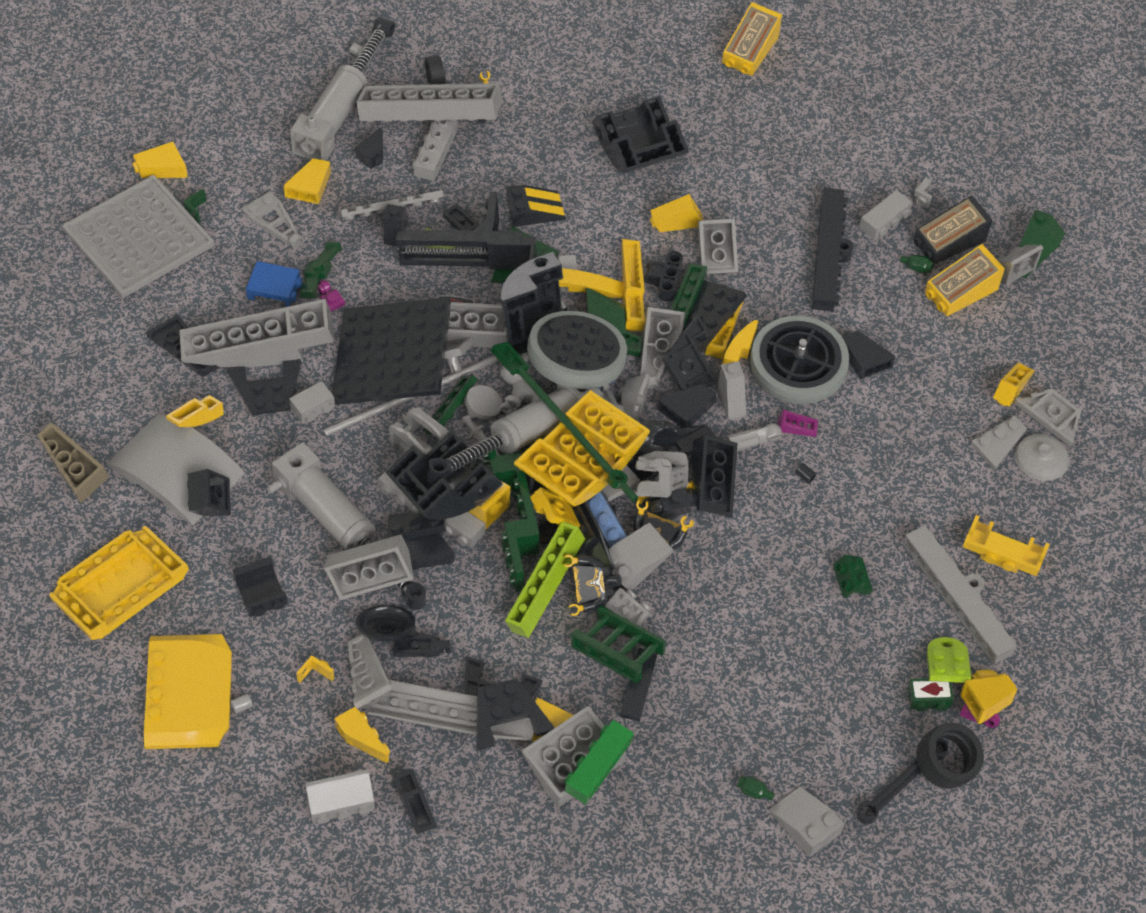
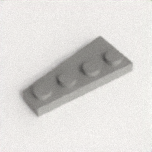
[348,634,393,709]

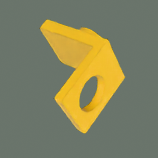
[296,655,334,683]

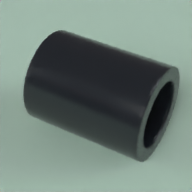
[795,463,817,484]

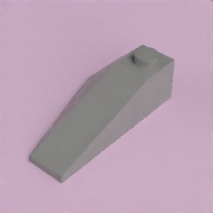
[640,307,685,380]

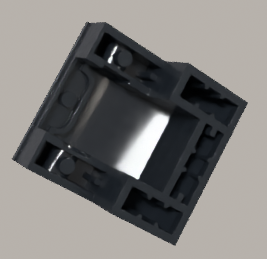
[592,96,689,173]
[501,252,567,355]
[385,431,503,520]

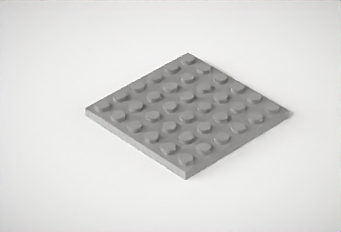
[62,175,215,298]

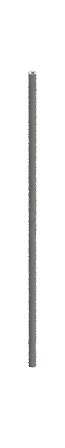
[323,300,621,436]

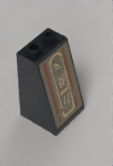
[913,195,992,264]

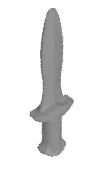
[462,415,500,456]

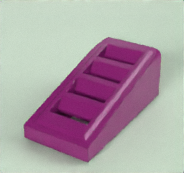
[777,410,818,437]

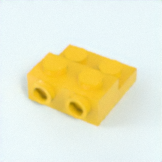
[530,487,581,527]

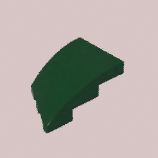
[586,288,626,336]

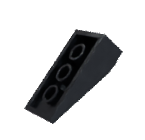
[692,435,738,517]

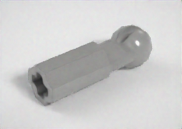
[725,423,782,451]

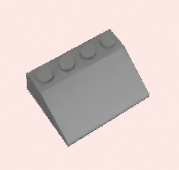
[522,706,626,808]

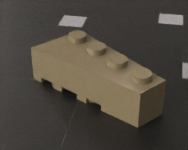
[37,422,109,503]

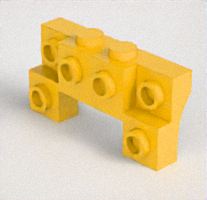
[963,515,1050,577]

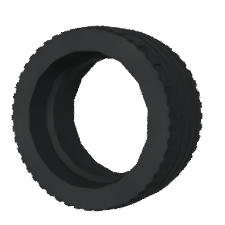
[916,722,984,789]

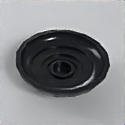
[356,605,415,641]

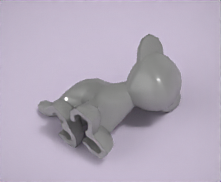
[499,353,540,414]

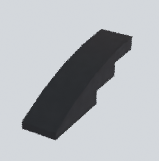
[620,648,658,722]

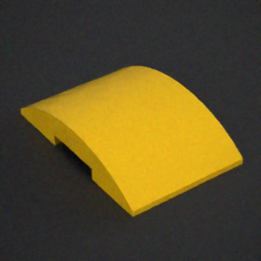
[514,390,650,507]

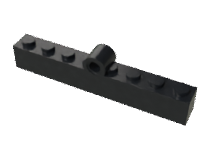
[812,187,854,312]

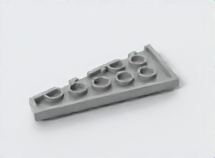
[336,190,444,221]

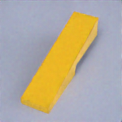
[705,301,744,359]

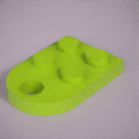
[927,637,971,683]

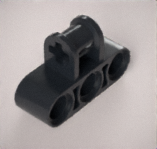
[643,251,683,302]

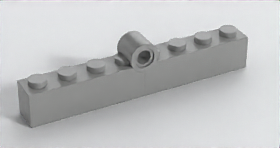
[903,525,1017,664]

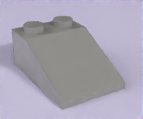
[698,219,738,274]
[997,245,1043,286]
[609,523,674,590]
[768,787,844,857]

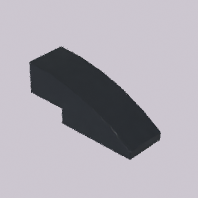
[392,768,437,835]

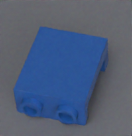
[246,261,302,307]

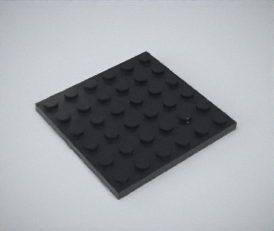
[332,297,451,405]

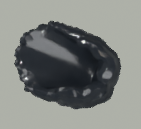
[630,420,680,463]

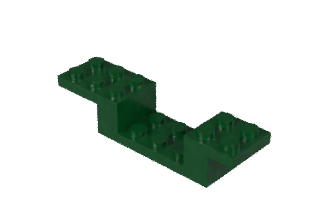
[482,450,539,592]

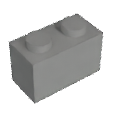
[289,381,335,424]

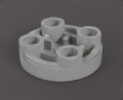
[465,385,503,420]

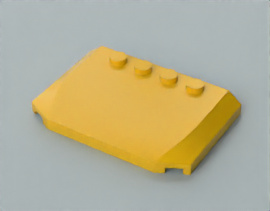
[49,526,189,640]
[144,634,232,749]

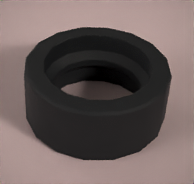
[425,55,446,85]

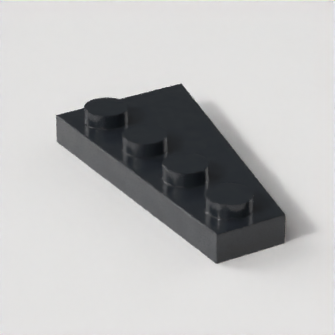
[146,315,219,377]

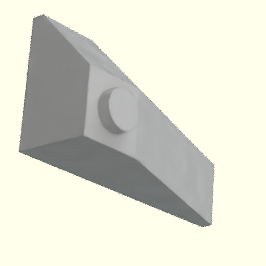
[618,374,650,422]

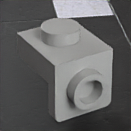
[913,178,932,209]

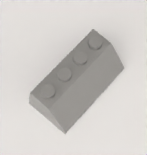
[324,534,414,600]

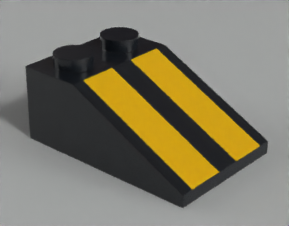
[506,185,566,227]

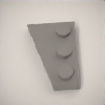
[971,416,1027,470]

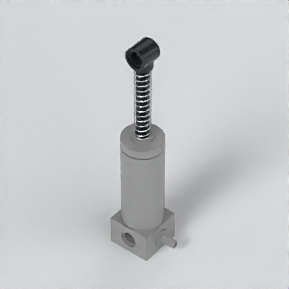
[290,17,395,161]
[426,383,603,485]
[267,442,426,610]

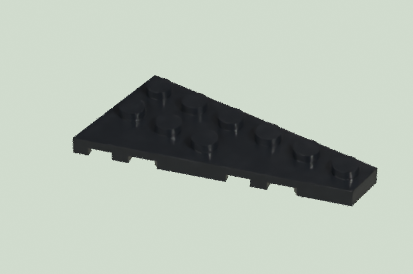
[681,280,747,354]

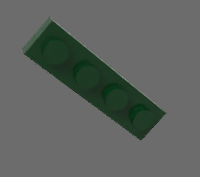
[670,263,707,325]
[423,375,477,435]

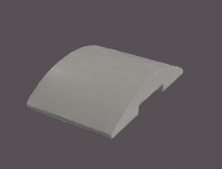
[106,414,245,526]

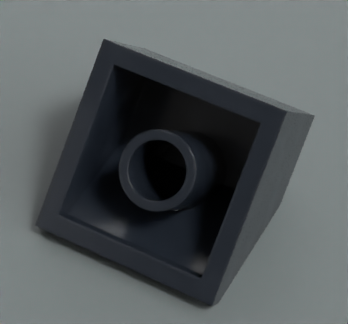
[187,469,231,516]

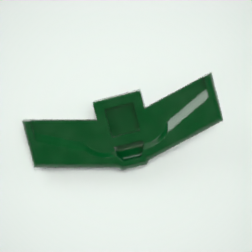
[300,242,342,299]

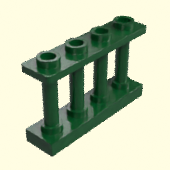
[571,605,666,684]

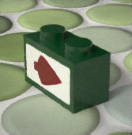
[907,678,954,712]

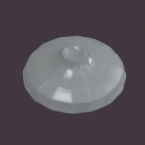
[1014,434,1070,481]

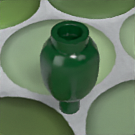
[900,255,934,273]
[737,776,775,801]

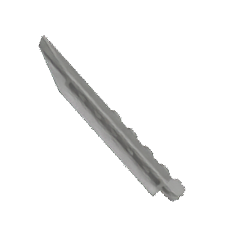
[360,680,534,741]

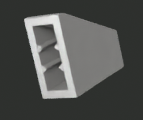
[717,361,746,420]

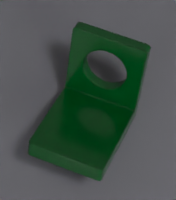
[184,189,207,224]

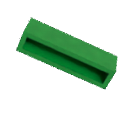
[564,720,634,805]

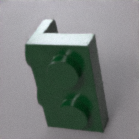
[833,555,873,598]

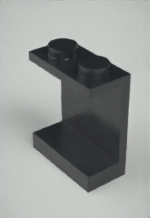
[233,556,288,617]

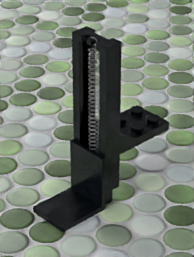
[396,192,538,270]

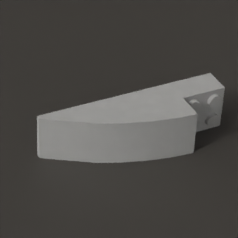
[180,299,334,367]

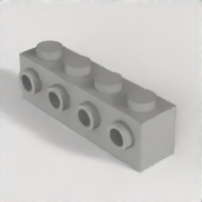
[412,120,457,181]

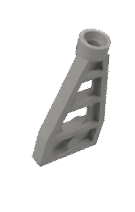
[241,191,304,249]

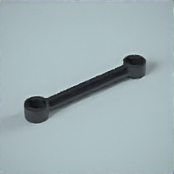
[856,737,949,825]

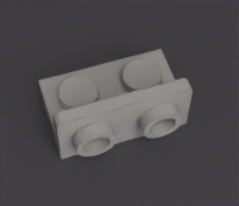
[605,587,654,626]

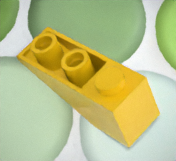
[334,707,390,763]

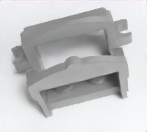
[389,407,449,456]
[633,451,688,497]

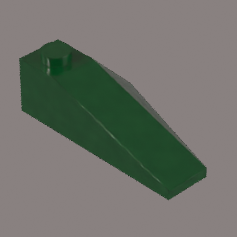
[1019,209,1065,278]

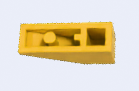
[993,362,1035,406]

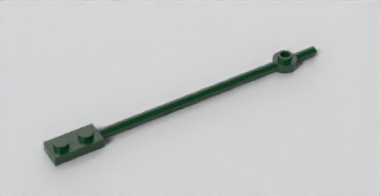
[491,342,638,502]

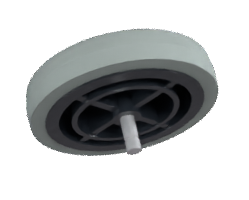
[527,311,627,389]
[750,316,849,404]

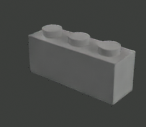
[859,190,912,240]

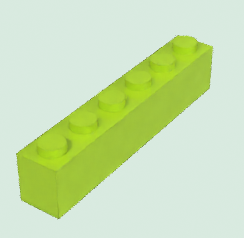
[505,521,585,638]

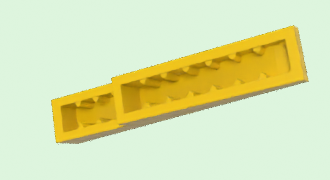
[621,239,645,331]

